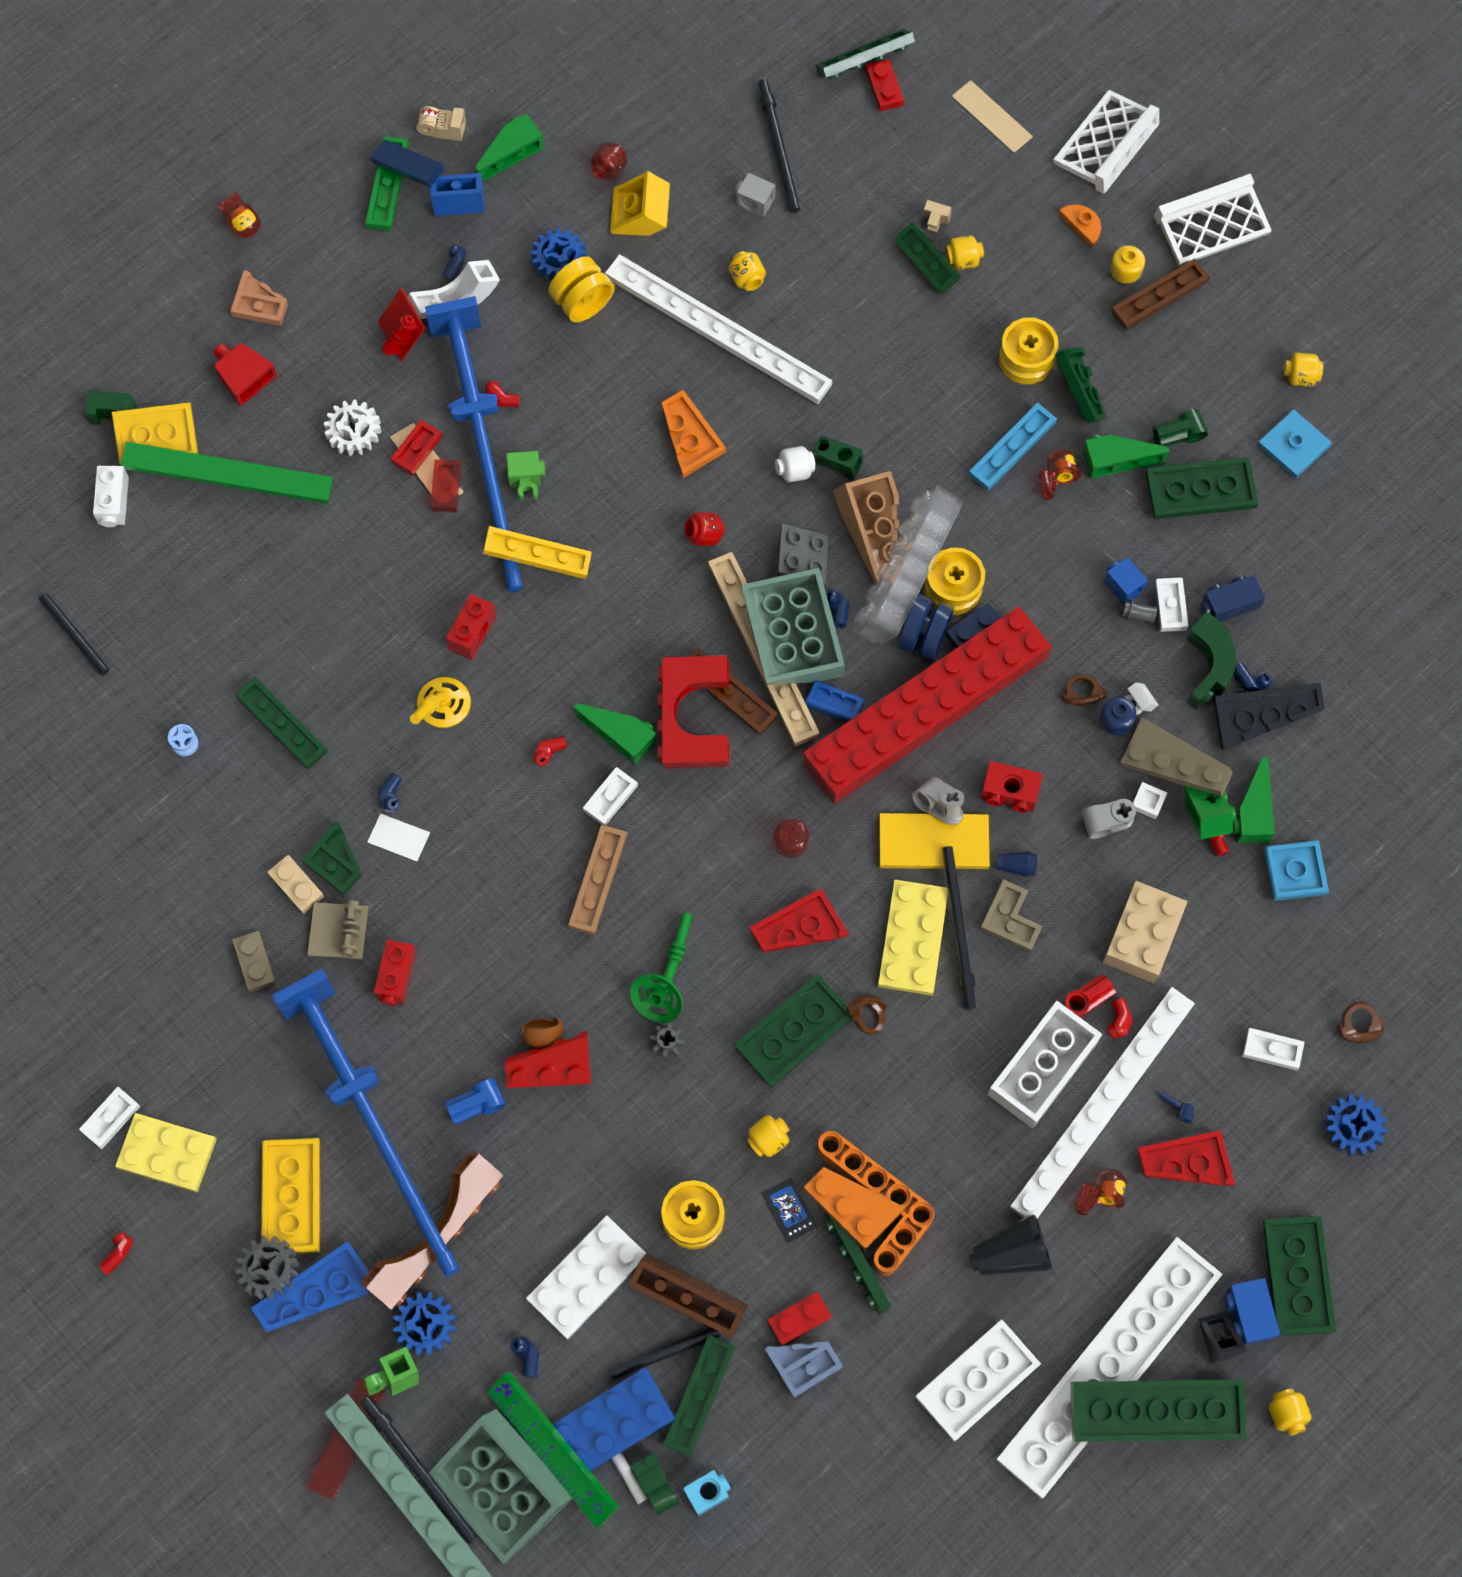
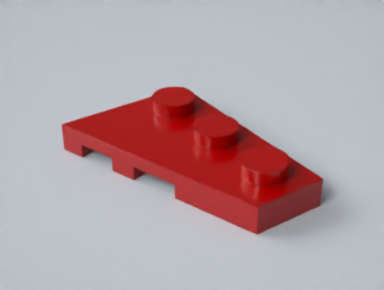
[749,888,849,953]
[505,1030,591,1088]
[1137,1130,1235,1187]

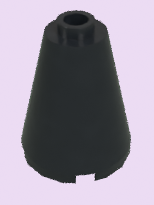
[969,1214,1052,1275]

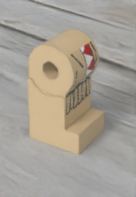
[416,106,466,142]

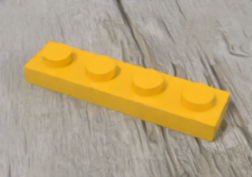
[483,526,592,579]

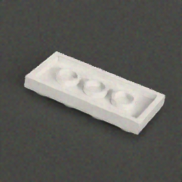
[526,1216,646,1340]
[915,1319,1041,1442]

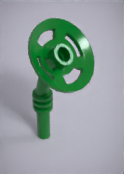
[630,913,693,1023]

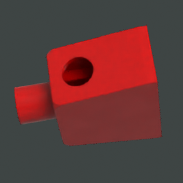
[213,343,277,407]

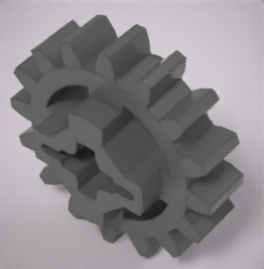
[235,1236,300,1300]

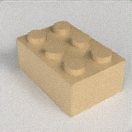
[1103,881,1188,984]

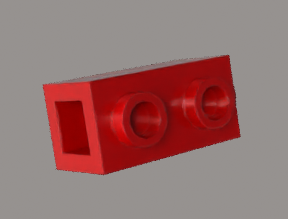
[374,940,417,1006]

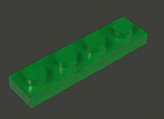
[366,136,409,231]

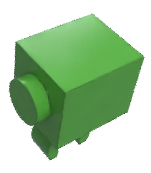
[507,451,546,500]
[364,1347,419,1396]

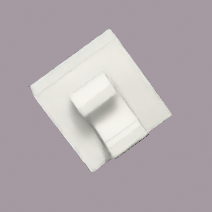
[1124,682,1159,715]

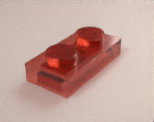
[430,459,462,512]

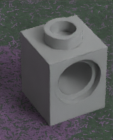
[735,173,775,217]

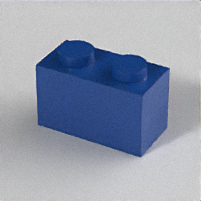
[431,173,485,216]
[1224,1278,1280,1345]

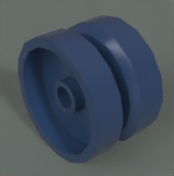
[898,594,955,661]

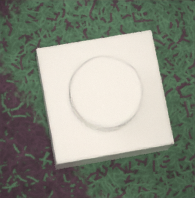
[1133,782,1167,819]

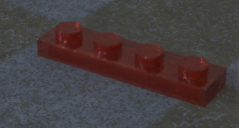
[307,1379,385,1501]

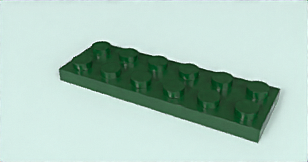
[1070,1380,1247,1442]

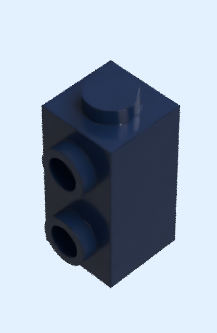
[1201,575,1265,622]

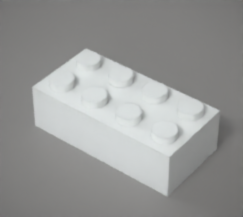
[988,1001,1102,1129]

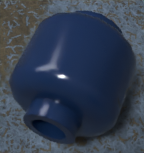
[1100,697,1137,736]

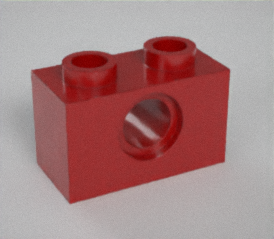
[446,594,497,660]
[981,761,1043,813]

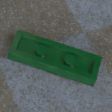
[894,222,962,295]

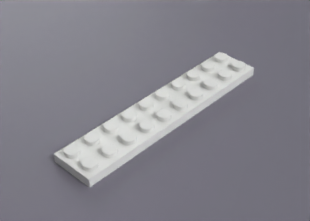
[996,1237,1222,1499]

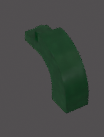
[1186,611,1236,710]

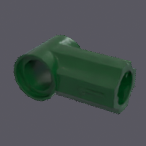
[1152,409,1208,446]

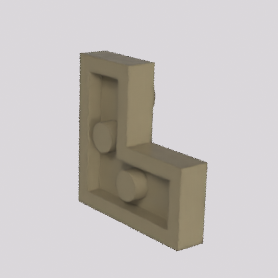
[980,879,1042,953]

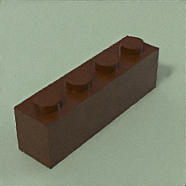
[628,1254,749,1338]

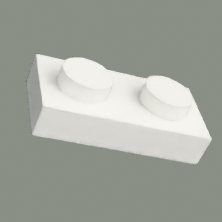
[1155,578,1188,632]
[583,767,638,826]
[1242,1028,1304,1071]
[79,1087,141,1149]

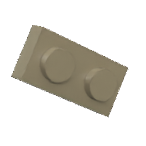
[232,931,276,993]

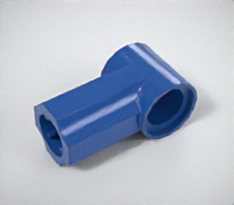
[445,1078,506,1126]

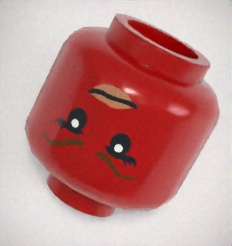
[684,512,725,546]

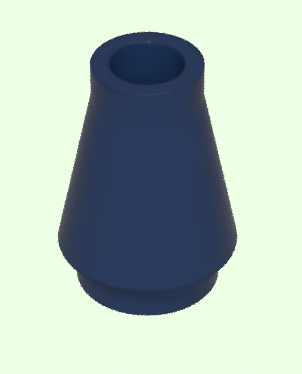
[997,851,1037,878]

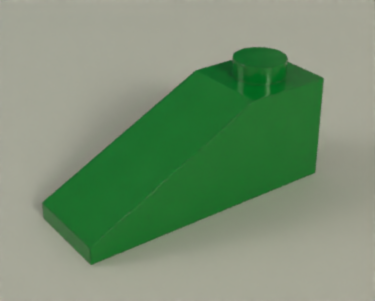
[475,113,544,182]
[1082,435,1169,479]
[574,703,656,765]
[1232,757,1275,843]

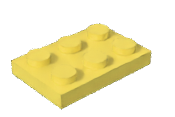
[115,1113,217,1192]

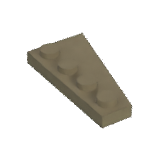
[1121,717,1233,796]

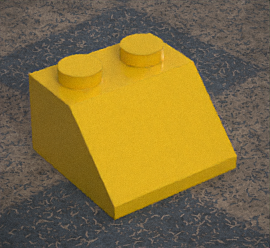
[610,171,670,236]

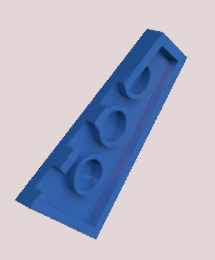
[251,1241,369,1332]

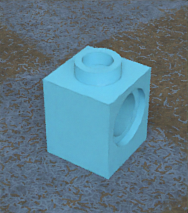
[683,1470,731,1516]

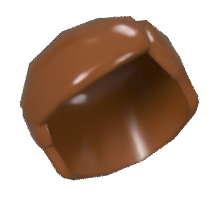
[522,1017,564,1049]

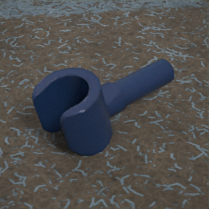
[1159,1091,1194,1123]

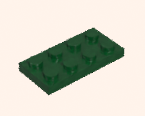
[1145,457,1259,520]
[734,974,852,1088]
[1263,1216,1336,1336]

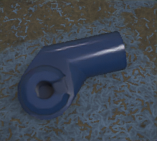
[443,245,467,281]
[826,589,849,628]
[1234,663,1272,691]
[378,773,402,813]
[510,1337,539,1378]

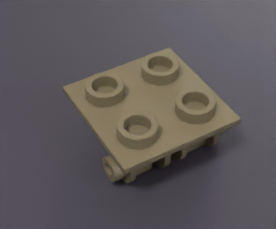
[307,900,369,960]

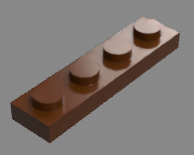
[1111,259,1210,331]
[689,647,778,736]

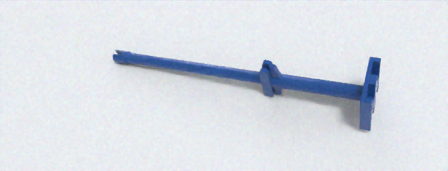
[425,296,523,592]
[272,969,460,1277]

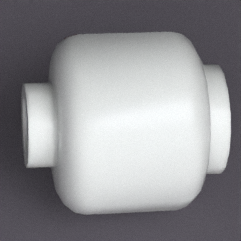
[775,446,815,483]

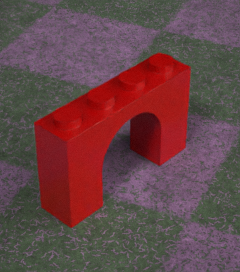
[658,656,730,769]

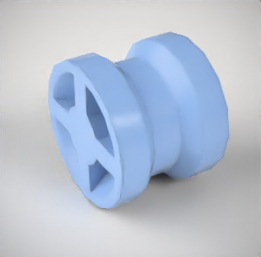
[168,724,199,756]

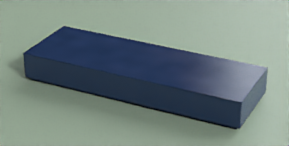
[370,139,444,187]

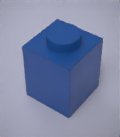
[1104,558,1148,605]

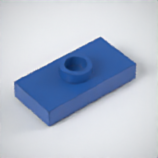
[805,680,865,722]

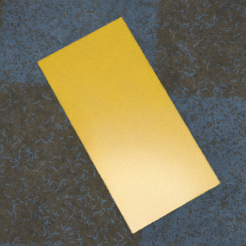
[879,813,990,869]
[262,1138,320,1254]

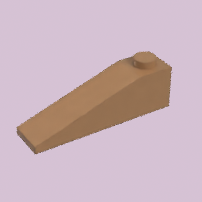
[833,471,900,585]

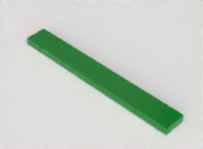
[121,442,333,504]

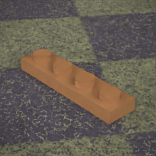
[568,824,628,935]

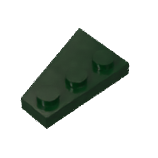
[1055,347,1106,424]

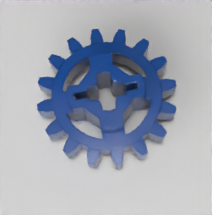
[531,228,586,281]
[1324,1094,1388,1157]
[393,1292,457,1356]

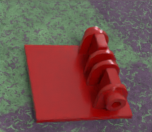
[378,288,425,361]

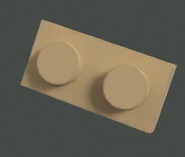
[267,855,324,914]

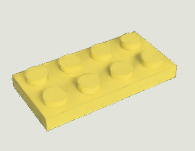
[878,880,948,996]

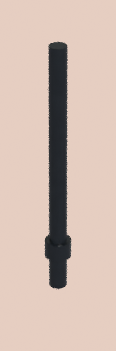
[758,79,800,213]
[942,846,976,1010]
[361,1395,477,1544]

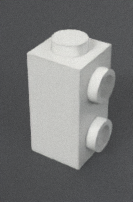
[93,466,129,527]

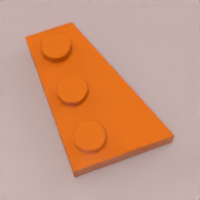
[662,390,726,478]
[803,1167,905,1250]

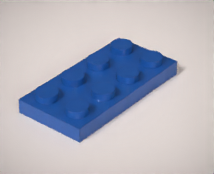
[553,1367,676,1471]

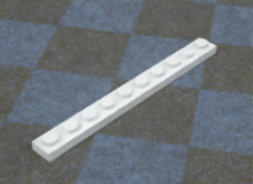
[605,254,832,404]
[1010,987,1195,1218]

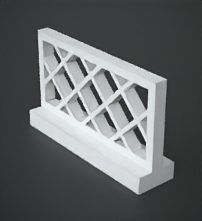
[1054,90,1159,194]
[1154,174,1272,266]

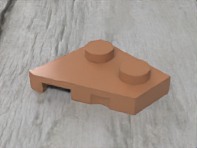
[230,270,288,326]

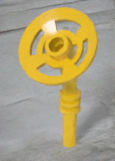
[410,677,471,728]

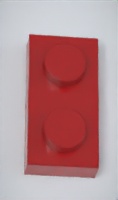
[865,59,904,112]
[390,420,443,476]
[768,1292,832,1346]

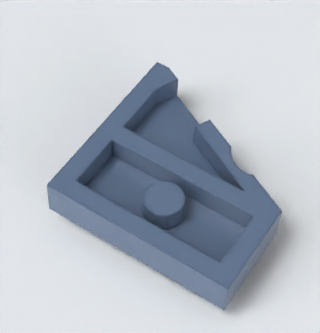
[765,1342,844,1398]

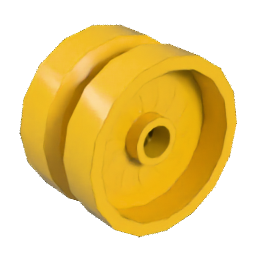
[548,257,615,322]
[999,318,1058,384]
[925,547,985,615]
[661,1180,724,1250]

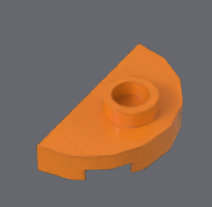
[1059,204,1102,248]

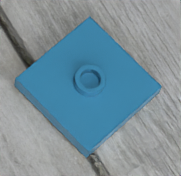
[1257,409,1332,479]
[1263,840,1329,901]

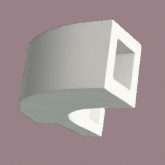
[407,260,500,319]

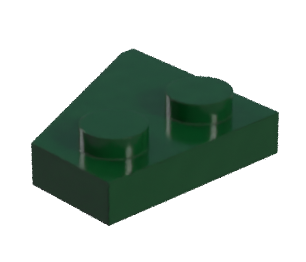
[302,821,362,896]

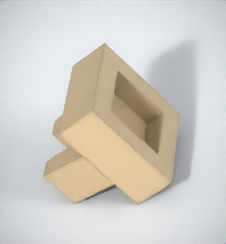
[924,200,951,234]

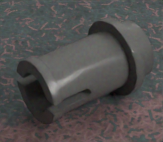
[1122,599,1157,623]

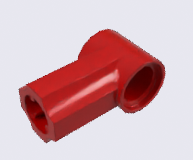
[1062,974,1116,1019]

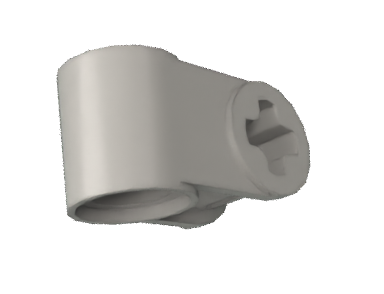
[912,777,964,825]
[1081,799,1136,839]

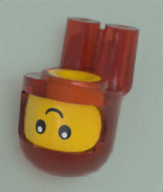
[218,192,261,238]
[1038,449,1081,500]
[1076,1168,1127,1215]

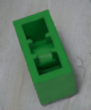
[1184,786,1236,839]

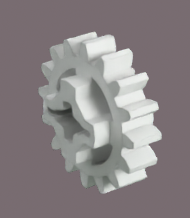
[324,400,381,456]

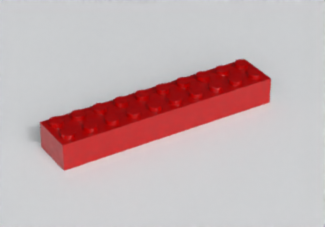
[803,606,1052,804]

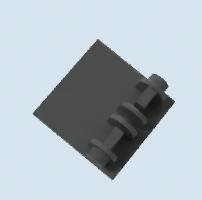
[777,523,829,585]

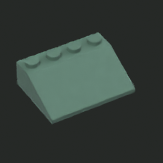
[741,568,845,685]
[429,1409,572,1564]

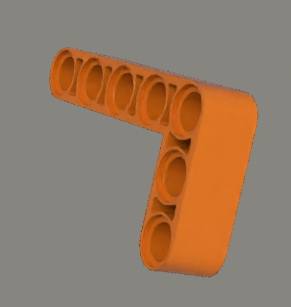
[817,1131,934,1276]

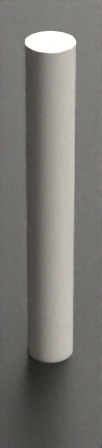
[612,1453,648,1505]

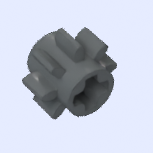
[650,1023,685,1060]

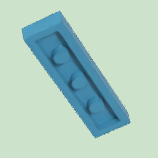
[968,403,1057,491]

